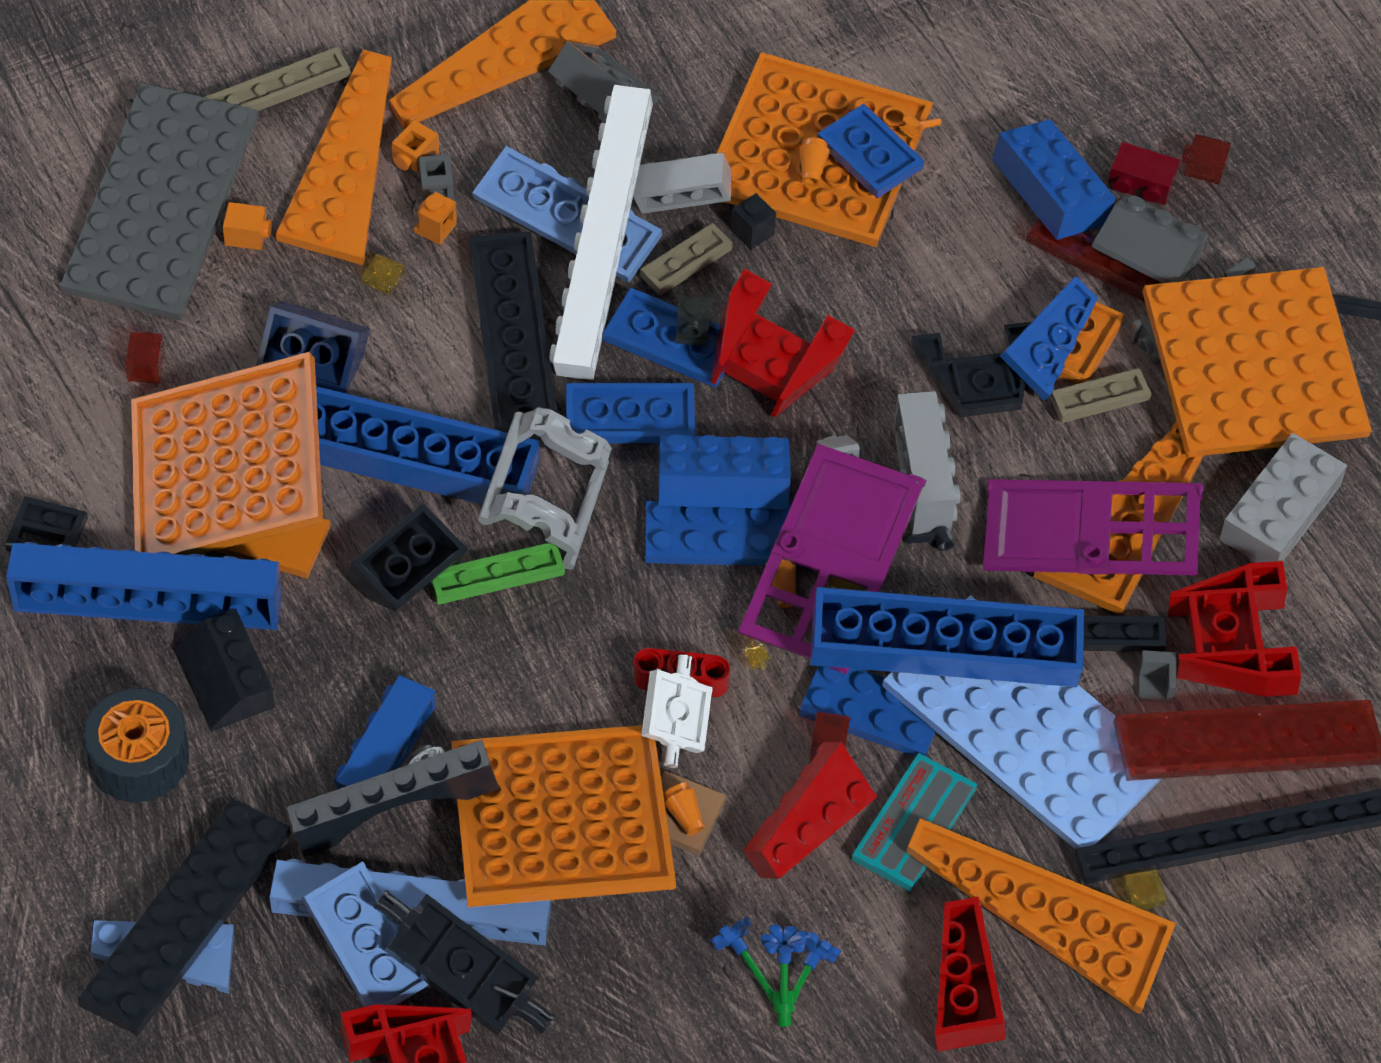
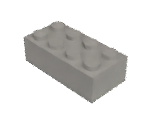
[893,391,960,535]
[1219,433,1347,563]

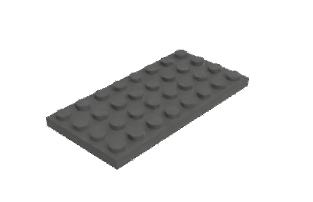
[60,83,259,321]

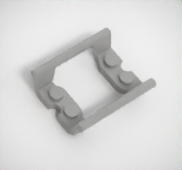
[478,407,612,570]

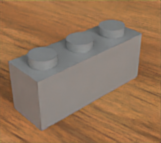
[633,153,732,214]

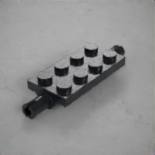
[373,889,555,1035]

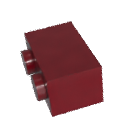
[1107,142,1180,205]

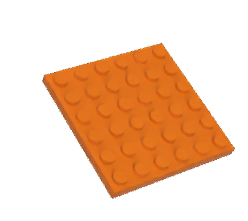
[716,52,933,248]
[1142,267,1372,457]
[131,352,323,555]
[452,725,676,907]

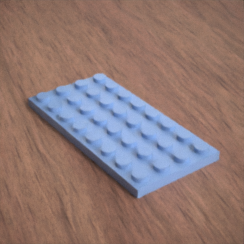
[882,595,1173,850]

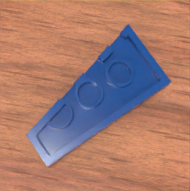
[1000,276,1098,401]

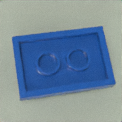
[817,103,924,198]

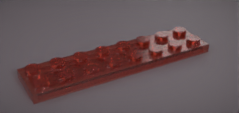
[1113,699,1381,781]

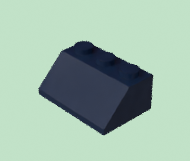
[256,301,370,393]

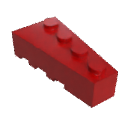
[743,742,877,879]
[935,896,1006,1052]

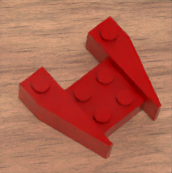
[711,269,855,418]
[1167,561,1302,697]
[340,1004,472,1063]

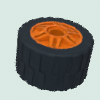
[82,688,190,803]

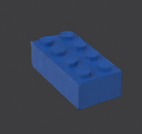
[992,119,1116,240]
[659,434,790,509]

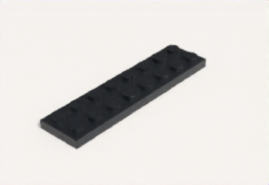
[469,231,557,447]
[78,799,291,1036]

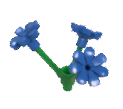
[711,917,841,1027]

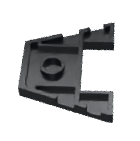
[911,322,1031,417]

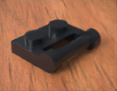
[5,496,88,552]

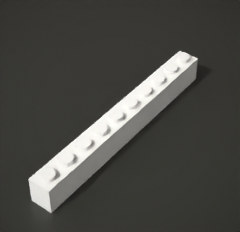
[549,85,653,381]

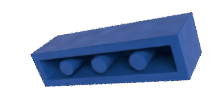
[334,675,436,790]

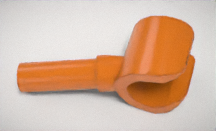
[899,114,942,138]

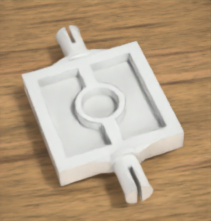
[641,655,713,768]

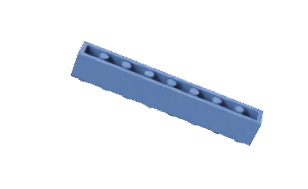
[270,859,551,946]

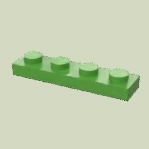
[431,543,565,605]

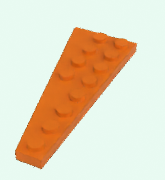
[389,0,616,128]
[276,49,392,265]
[1033,421,1204,616]
[906,818,1176,1014]

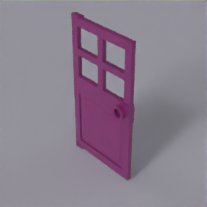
[738,444,927,674]
[983,479,1204,575]

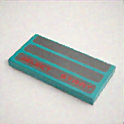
[851,753,977,892]

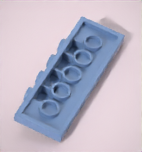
[472,146,662,283]

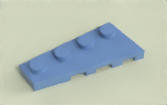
[91,921,234,994]

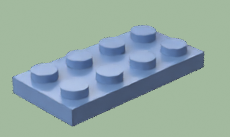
[301,861,429,1007]

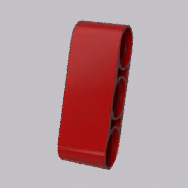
[633,648,730,698]

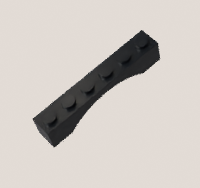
[287,740,499,856]

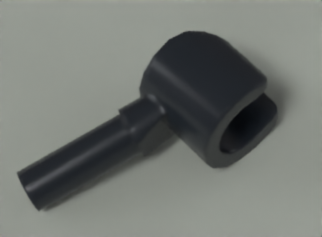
[907,526,954,551]

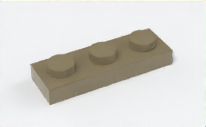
[640,223,733,296]
[1050,368,1151,423]

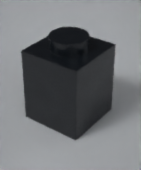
[731,193,776,250]

